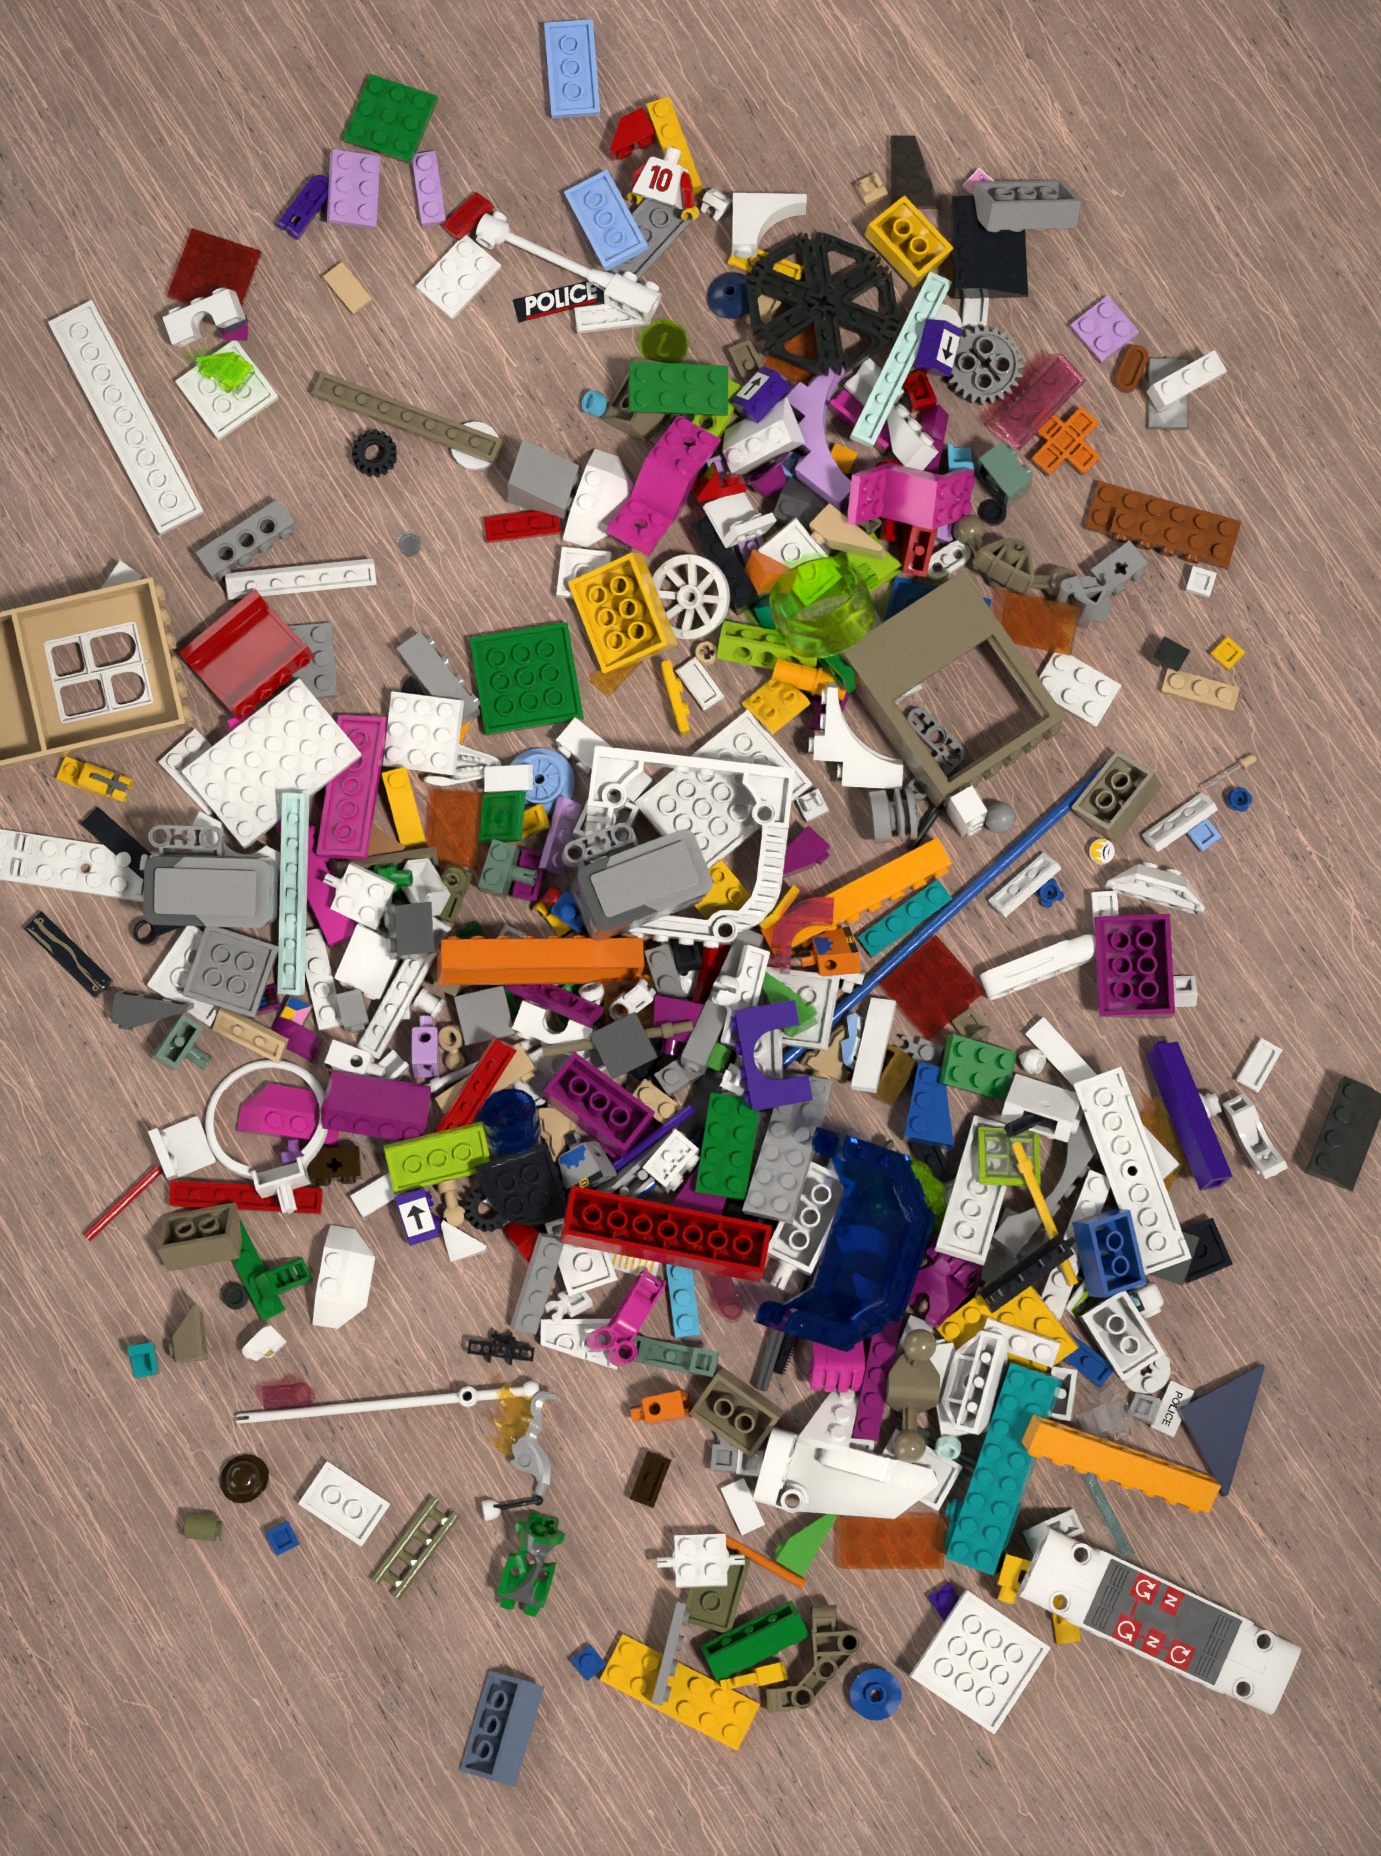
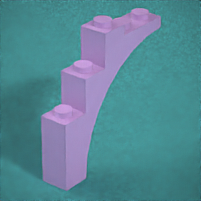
[785,365,851,513]

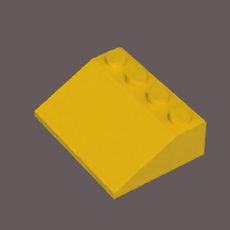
[568,553,678,674]

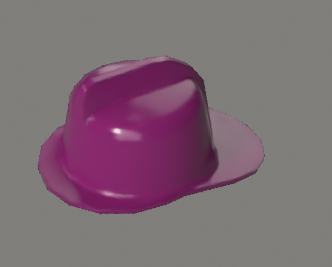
[744,452,790,497]

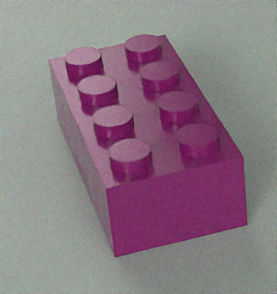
[542,1051,655,1158]

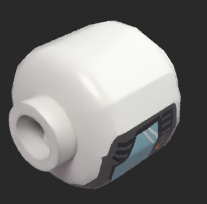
[1127,1282,1164,1319]

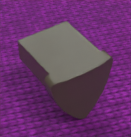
[951,1007,992,1042]

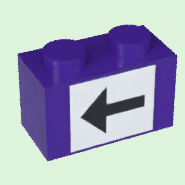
[914,319,962,377]
[730,366,791,423]
[394,1187,442,1246]

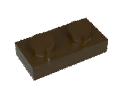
[630,1451,672,1508]

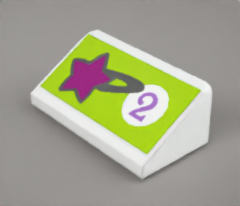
[1064,1279,1096,1321]

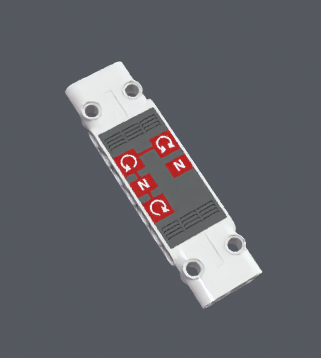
[1018,1528,1301,1715]

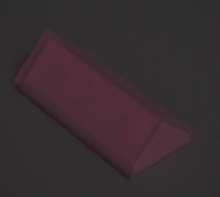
[984,353,1086,451]

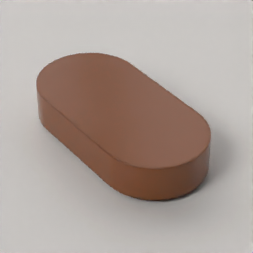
[1114,345,1148,393]

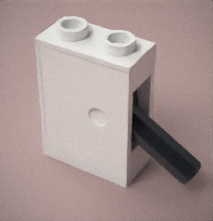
[1000,1074,1083,1143]

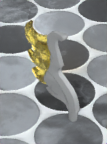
[494,1382,558,1496]

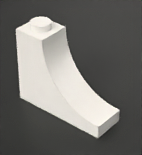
[732,193,807,258]

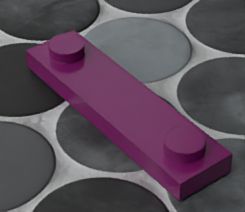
[505,984,604,1027]

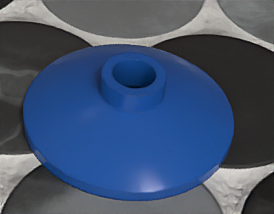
[850,1669,902,1721]

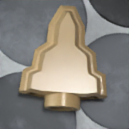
[801,1025,850,1085]
[532,1102,577,1162]

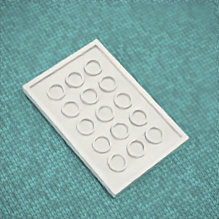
[182,679,362,849]
[634,710,813,869]

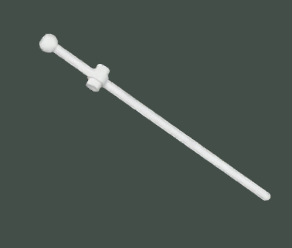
[235,1381,540,1424]

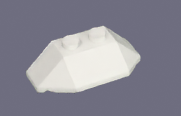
[563,449,634,548]
[1104,862,1205,916]
[312,1225,375,1329]
[942,1330,1008,1435]

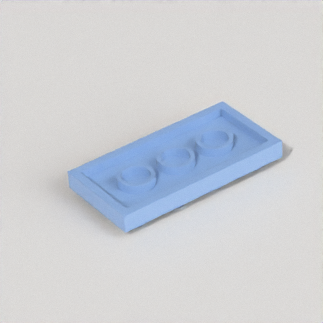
[544,19,600,119]
[564,170,649,271]

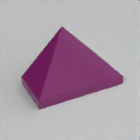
[272,1017,323,1062]

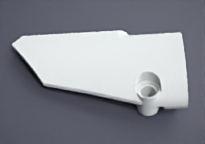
[753,1427,939,1519]

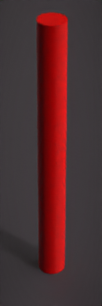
[83,1164,164,1241]

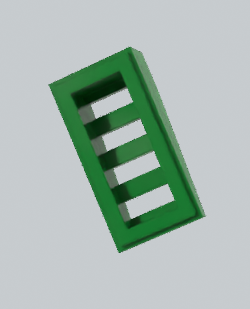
[255,1258,313,1301]

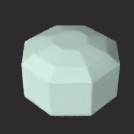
[935,1436,961,1460]

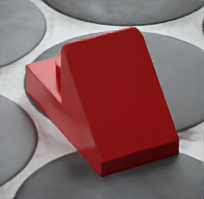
[903,370,937,413]
[694,462,747,503]

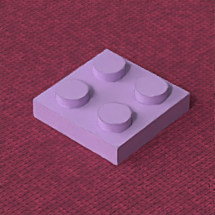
[1070,295,1139,364]

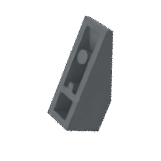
[111,990,194,1030]

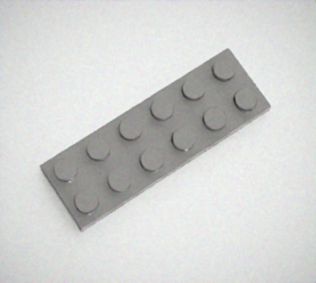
[743,1071,835,1224]

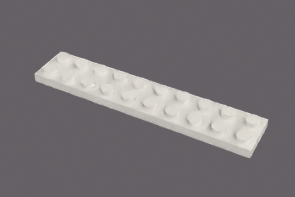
[48,300,204,536]

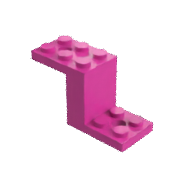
[606,415,721,557]
[847,463,975,530]

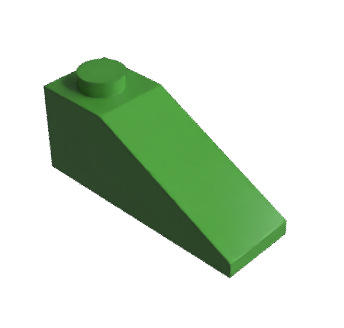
[762,971,818,1038]
[774,1514,839,1577]

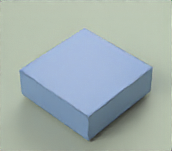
[1186,818,1222,853]

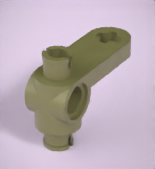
[433,864,473,924]

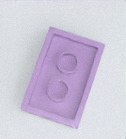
[327,149,380,229]

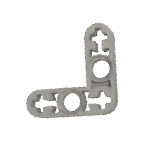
[907,708,965,801]

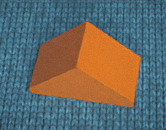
[744,549,797,593]

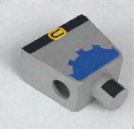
[558,1132,618,1196]

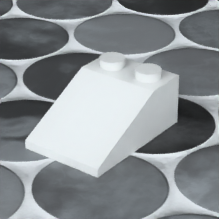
[1078,1291,1165,1381]

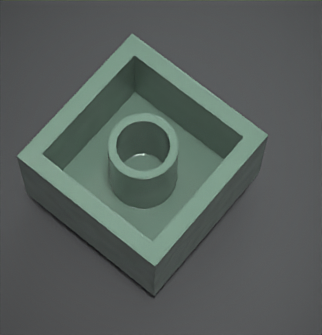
[976,441,1033,509]

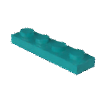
[857,879,953,958]

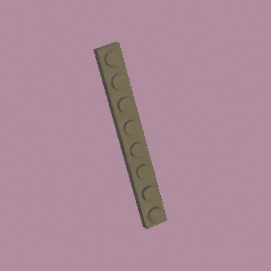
[312,371,503,464]

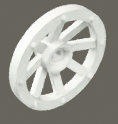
[652,555,730,639]

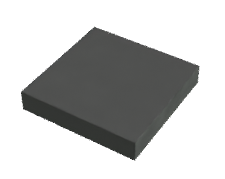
[590,1011,658,1079]

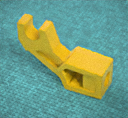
[720,1662,788,1691]

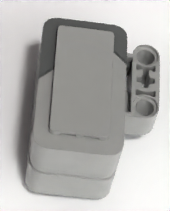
[561,823,713,941]
[143,824,278,928]

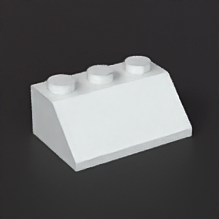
[722,398,805,475]

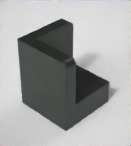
[1150,636,1190,672]

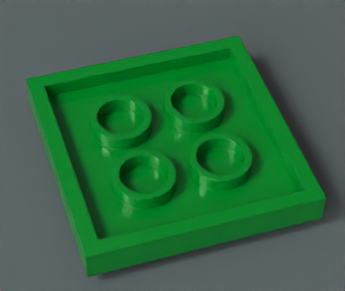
[343,74,438,164]

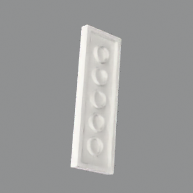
[935,1115,1016,1265]

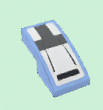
[841,1013,866,1070]

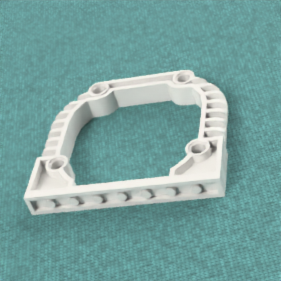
[584,746,795,948]

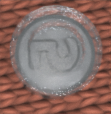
[397,531,422,557]

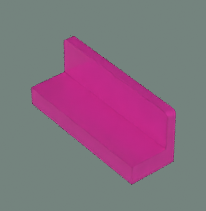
[828,389,892,456]

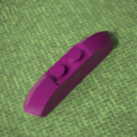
[921,404,949,474]

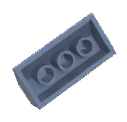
[460,1671,544,1787]

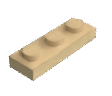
[1161,668,1240,713]
[212,1008,289,1063]

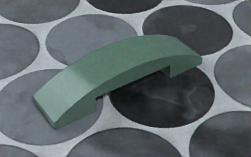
[619,1335,720,1378]

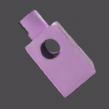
[412,1016,439,1079]

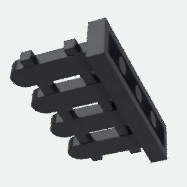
[977,1233,1076,1314]

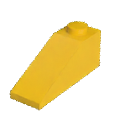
[382,767,426,849]

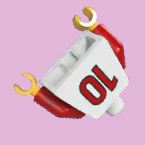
[627,147,700,221]

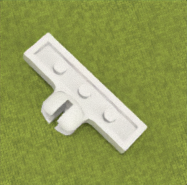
[711,945,770,1047]

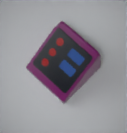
[221,315,248,341]
[257,985,282,1016]

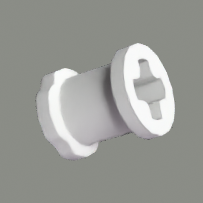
[413,987,446,1019]

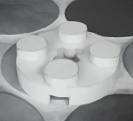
[1123,1352,1171,1394]

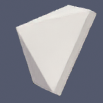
[441,1220,488,1262]

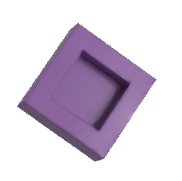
[281,1139,309,1167]

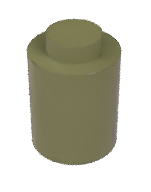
[184,1513,223,1541]

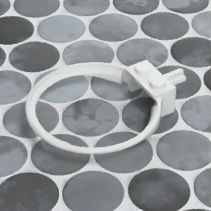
[205,1060,328,1214]

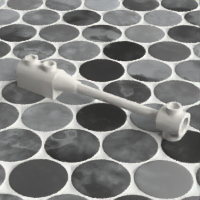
[476,211,662,324]

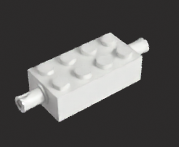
[767,1147,855,1291]

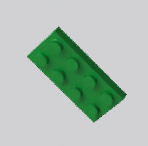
[629,362,728,416]
[695,1092,759,1201]

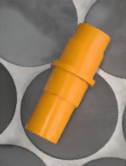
[771,658,846,701]

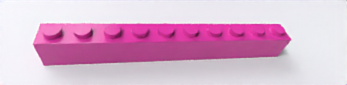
[227,709,358,948]

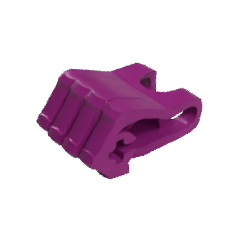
[904,1241,984,1328]

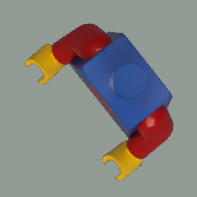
[532,885,591,938]

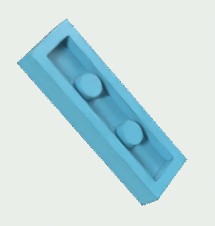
[666,1264,700,1339]

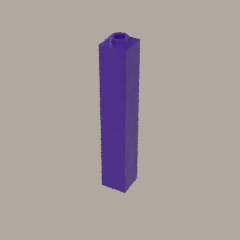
[1146,1041,1232,1191]

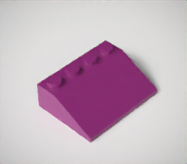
[1094,914,1175,1019]

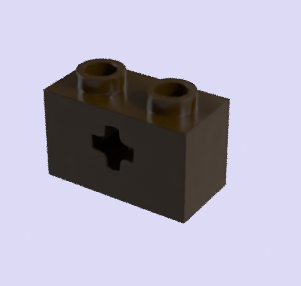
[309,1146,362,1186]

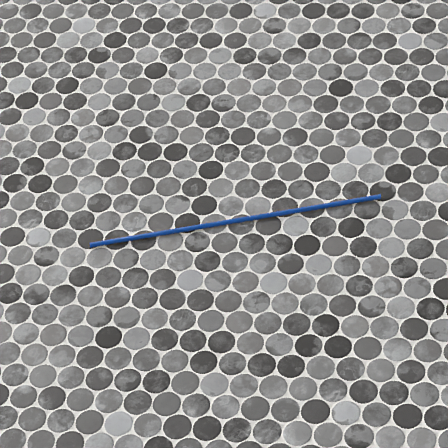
[557,761,1108,1272]

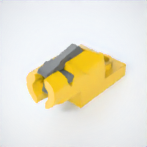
[56,756,134,803]

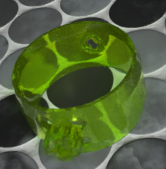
[769,557,879,658]

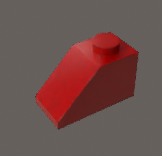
[503,1223,539,1265]

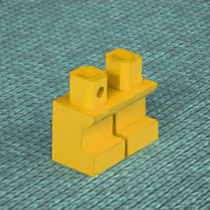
[995,1554,1031,1605]

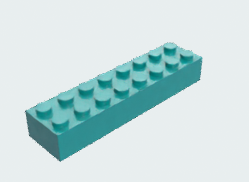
[946,1363,1063,1575]

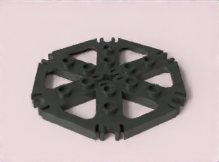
[745,232,900,376]

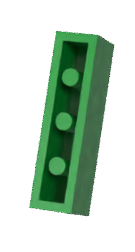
[700,1600,809,1682]

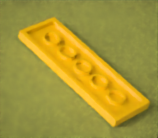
[600,1634,760,1751]

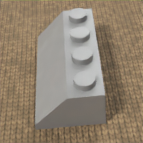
[972,180,1081,232]

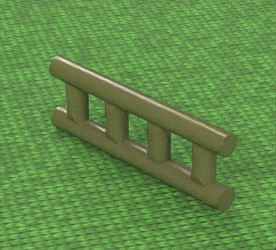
[371,1496,460,1600]

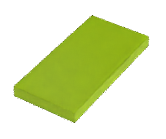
[383,1121,491,1194]

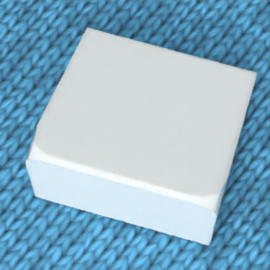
[1173,976,1197,1007]

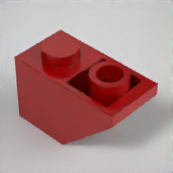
[610,107,656,161]

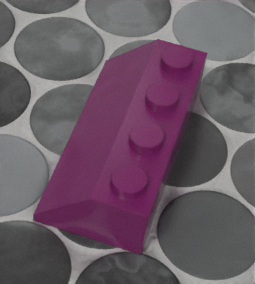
[320,1070,431,1141]

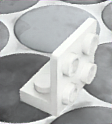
[703,493,777,548]
[148,1116,216,1182]
[642,1129,700,1194]

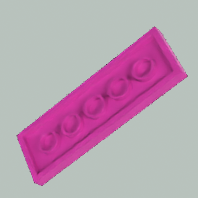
[316,715,388,860]

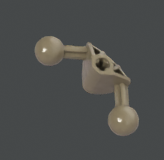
[953,514,1074,598]
[886,1329,940,1463]

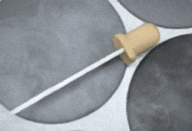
[1205,754,1257,789]

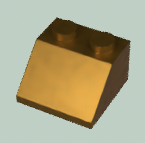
[847,1044,918,1106]

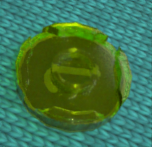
[640,319,689,364]

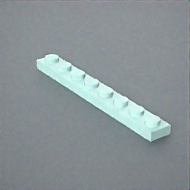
[850,271,952,448]
[277,793,309,995]

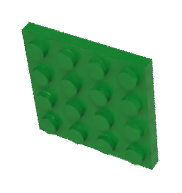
[469,622,584,736]

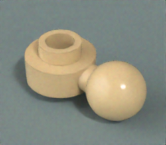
[438,1024,465,1071]

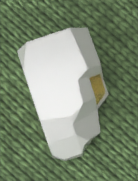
[242,1323,287,1361]

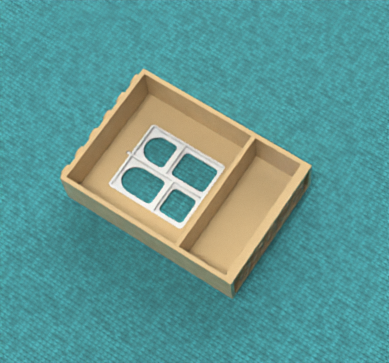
[0,577,193,772]

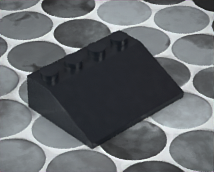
[951,196,1028,299]

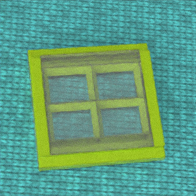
[977,1127,1041,1187]

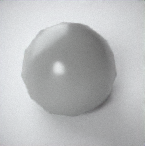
[985,802,1016,833]

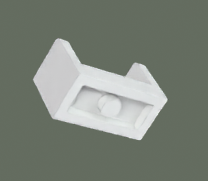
[401,858,451,916]

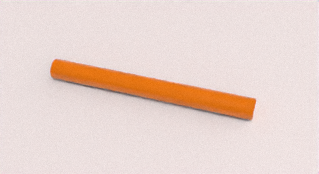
[715,1530,806,1589]

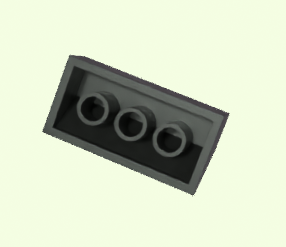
[1305,1076,1381,1192]

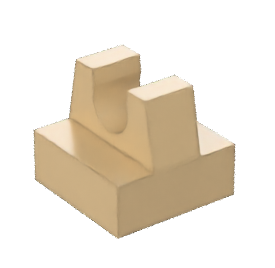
[855,172,888,207]

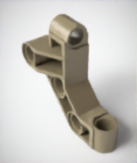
[766,1605,865,1713]

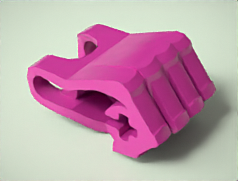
[807,1309,865,1393]

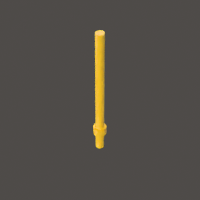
[1011,1141,1078,1287]

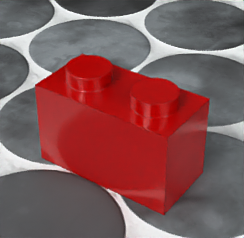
[898,524,937,577]

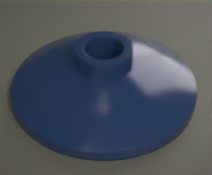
[708,272,749,319]

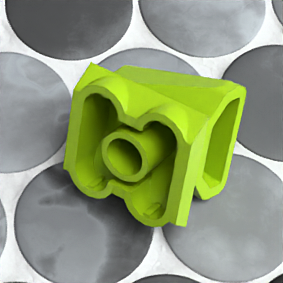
[833,532,901,599]

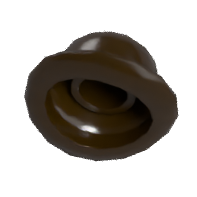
[220,1454,269,1504]

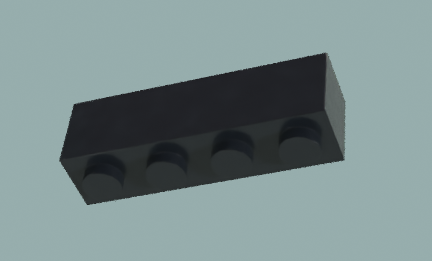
[691,515,760,616]

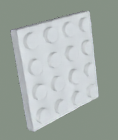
[909,1590,1050,1734]

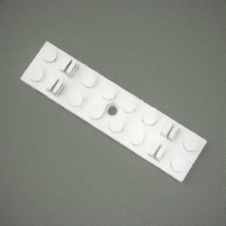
[0,829,159,902]
[1073,1067,1191,1275]

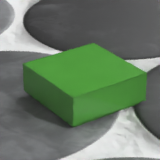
[707,1043,732,1073]

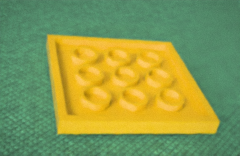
[937,1285,1079,1381]

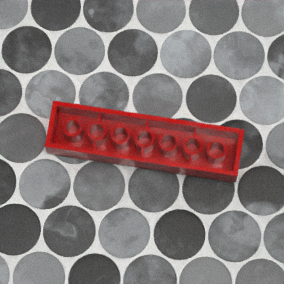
[560,1186,772,1282]

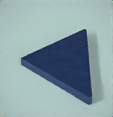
[1177,1364,1265,1497]

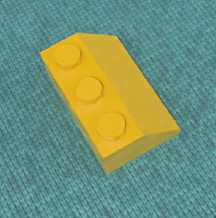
[865,195,954,288]

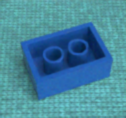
[1072,1209,1147,1298]

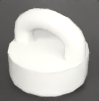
[578,981,605,1005]

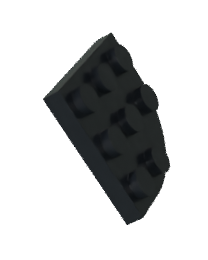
[475,1143,567,1226]

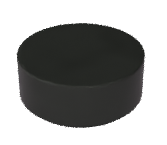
[223,1284,249,1310]

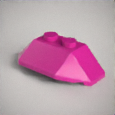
[237,1084,339,1147]

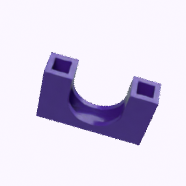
[730,999,813,1111]

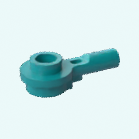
[943,1497,964,1549]

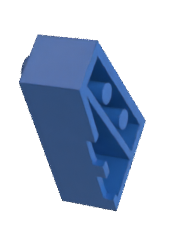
[903,1063,954,1151]

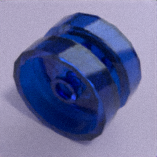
[481,1088,541,1154]

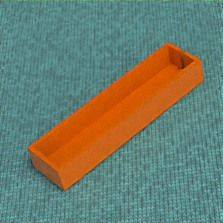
[436,935,644,985]

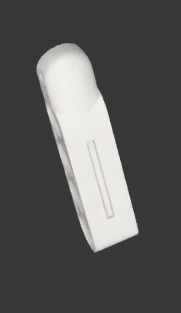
[980,934,1096,1000]

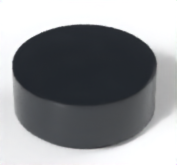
[982,500,1007,526]

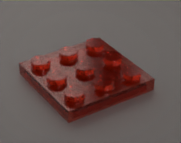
[167,228,262,307]
[879,935,985,1041]

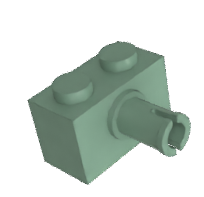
[478,839,537,899]
[150,1014,212,1071]

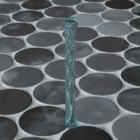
[1083,1472,1136,1559]

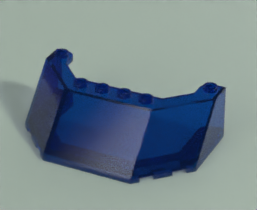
[754,1127,935,1352]

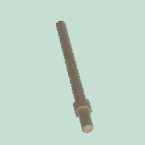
[542,1021,694,1058]

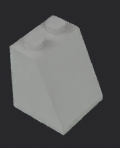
[508,440,582,519]

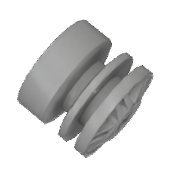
[868,787,919,844]

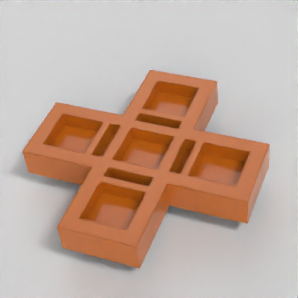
[1029,406,1101,477]

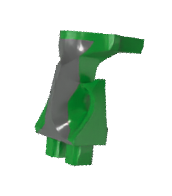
[497,1510,565,1617]

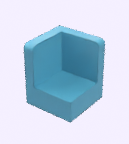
[946,443,974,473]

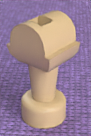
[437,1179,466,1228]

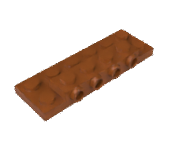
[1085,481,1241,570]

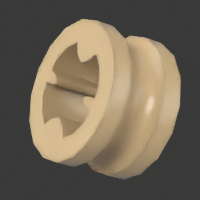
[695,641,718,666]

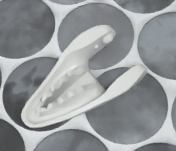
[423,744,501,786]

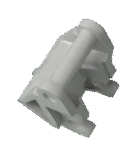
[1050,575,1113,629]

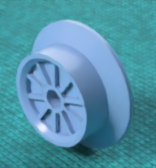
[510,748,575,816]

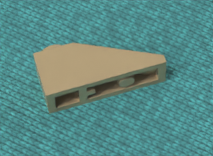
[809,503,887,560]

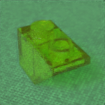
[196,352,255,396]

